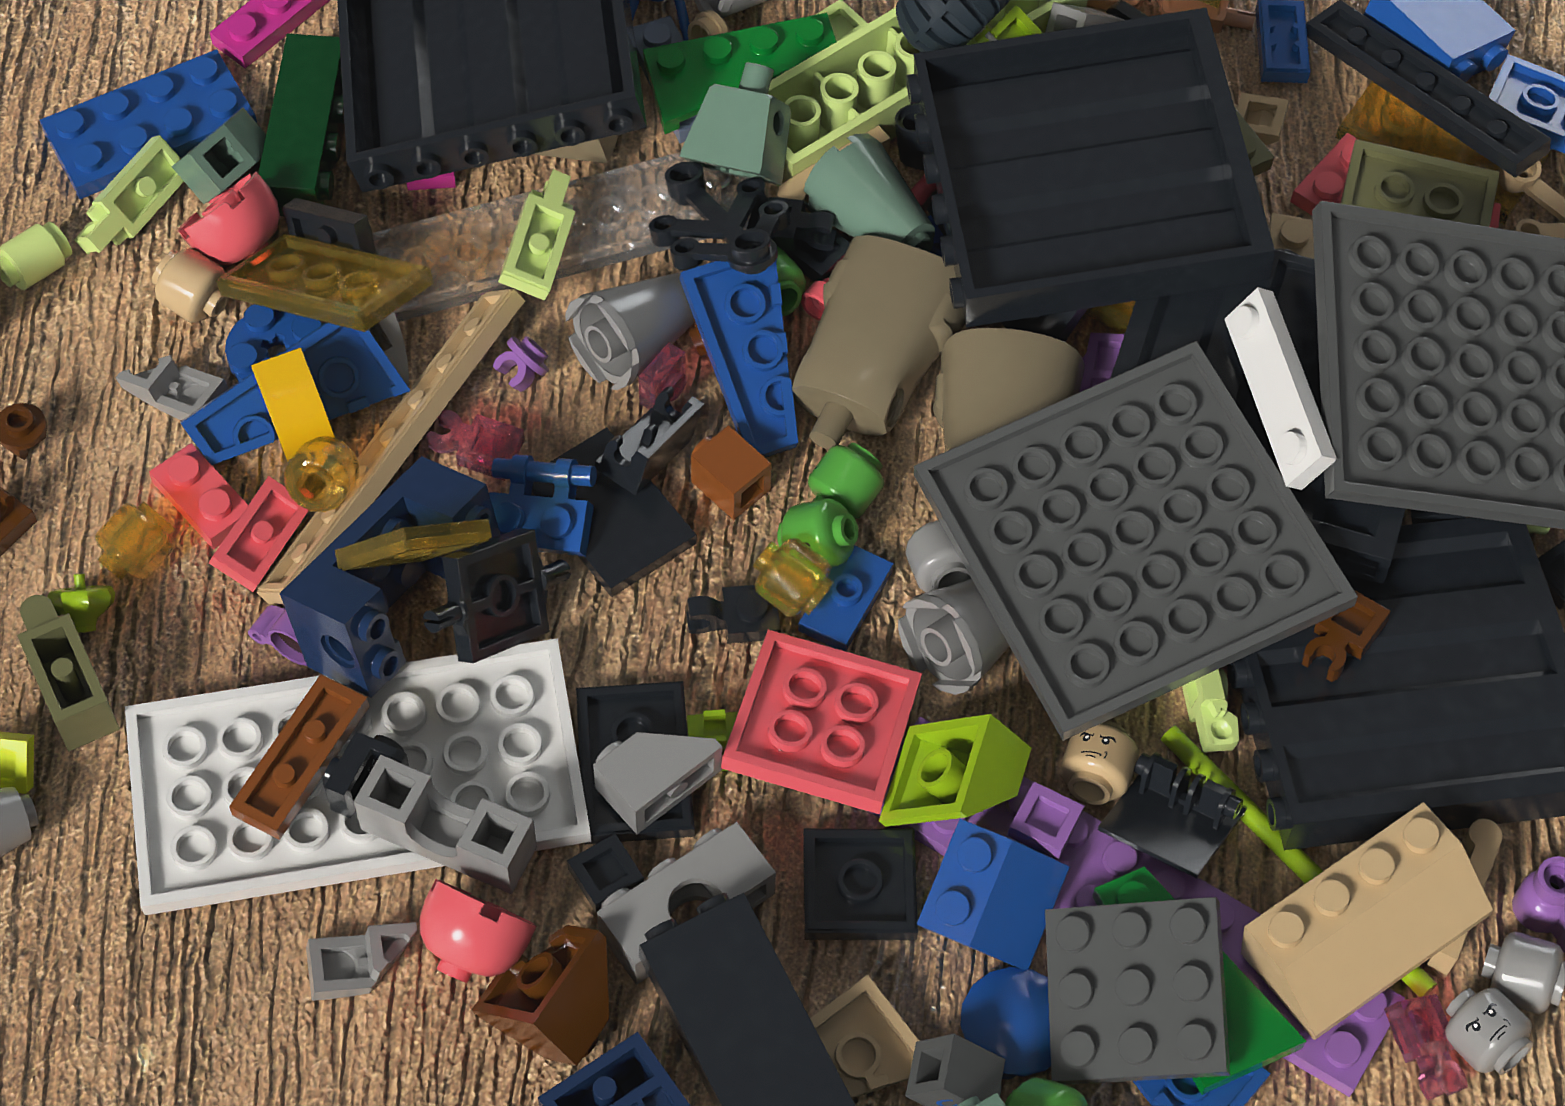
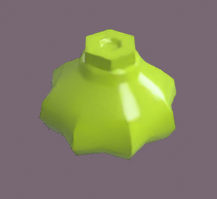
[47,573,115,633]

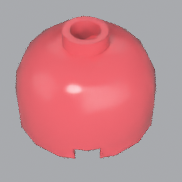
[178,172,280,266]
[420,879,537,983]

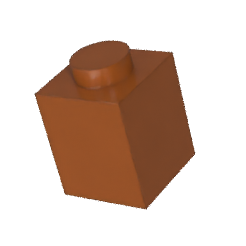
[691,425,772,520]

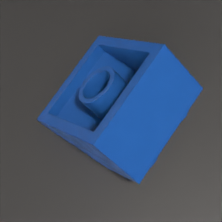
[917,819,1070,970]

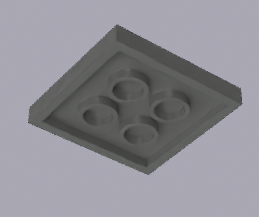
[1045,897,1230,1085]

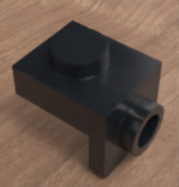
[323,731,409,818]

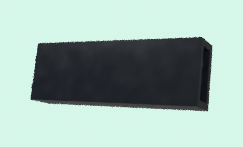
[639,892,856,1106]

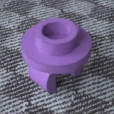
[493,336,549,392]

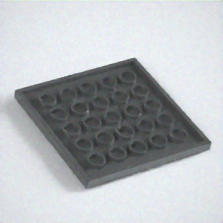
[1312,201,1565,529]
[914,341,1358,741]

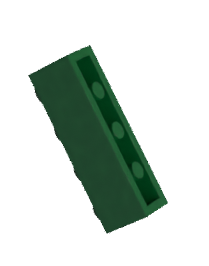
[259,33,345,217]

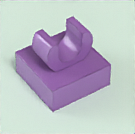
[1008,782,1084,860]

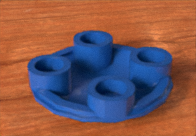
[960,967,1051,1080]

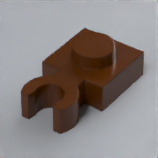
[1302,589,1391,682]

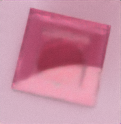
[638,342,688,409]

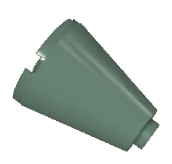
[804,133,935,252]

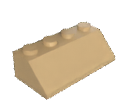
[1241,802,1493,1041]

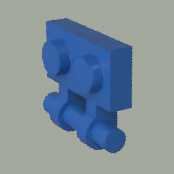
[489,454,597,556]

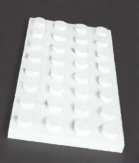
[125,638,591,915]

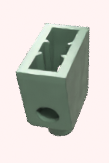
[680,62,791,186]

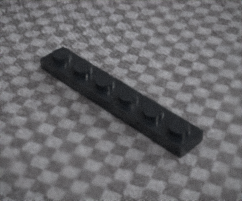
[1306,0,1551,178]

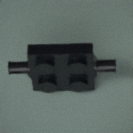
[423,528,571,663]

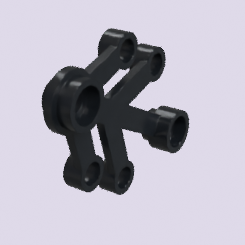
[648,162,791,274]

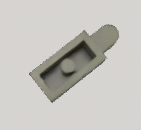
[17,595,120,752]

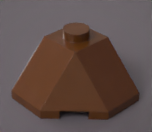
[471,925,609,1066]

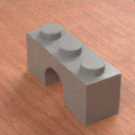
[354,755,537,894]
[597,822,776,985]

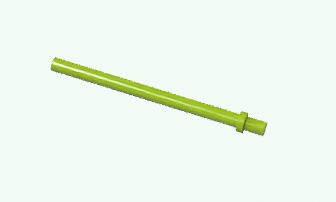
[1161,725,1437,999]

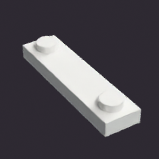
[1225,287,1337,490]

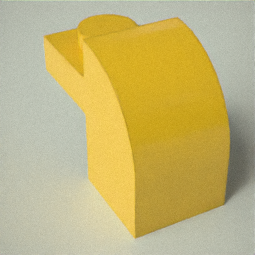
[251,347,338,466]

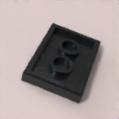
[531,427,697,597]
[576,681,695,844]

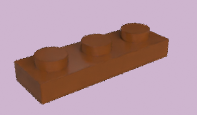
[229,674,370,840]

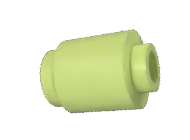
[0,222,72,291]

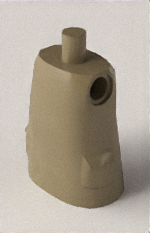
[792,235,965,450]
[933,328,1085,452]

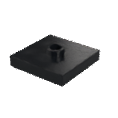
[803,828,918,940]

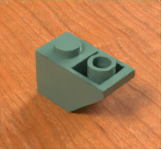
[171,107,266,204]

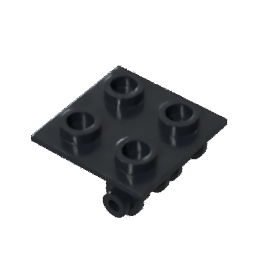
[1097,752,1246,879]

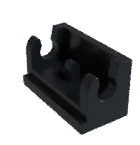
[594,386,704,496]

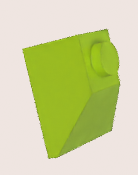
[879,714,1032,827]

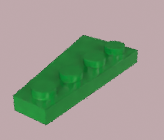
[643,13,836,134]
[1092,866,1307,1095]

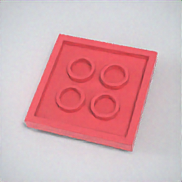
[721,629,922,815]

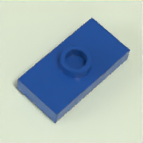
[1255,0,1310,83]
[798,545,894,651]

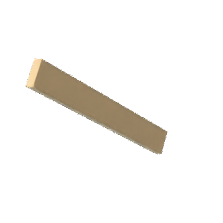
[257,289,525,605]

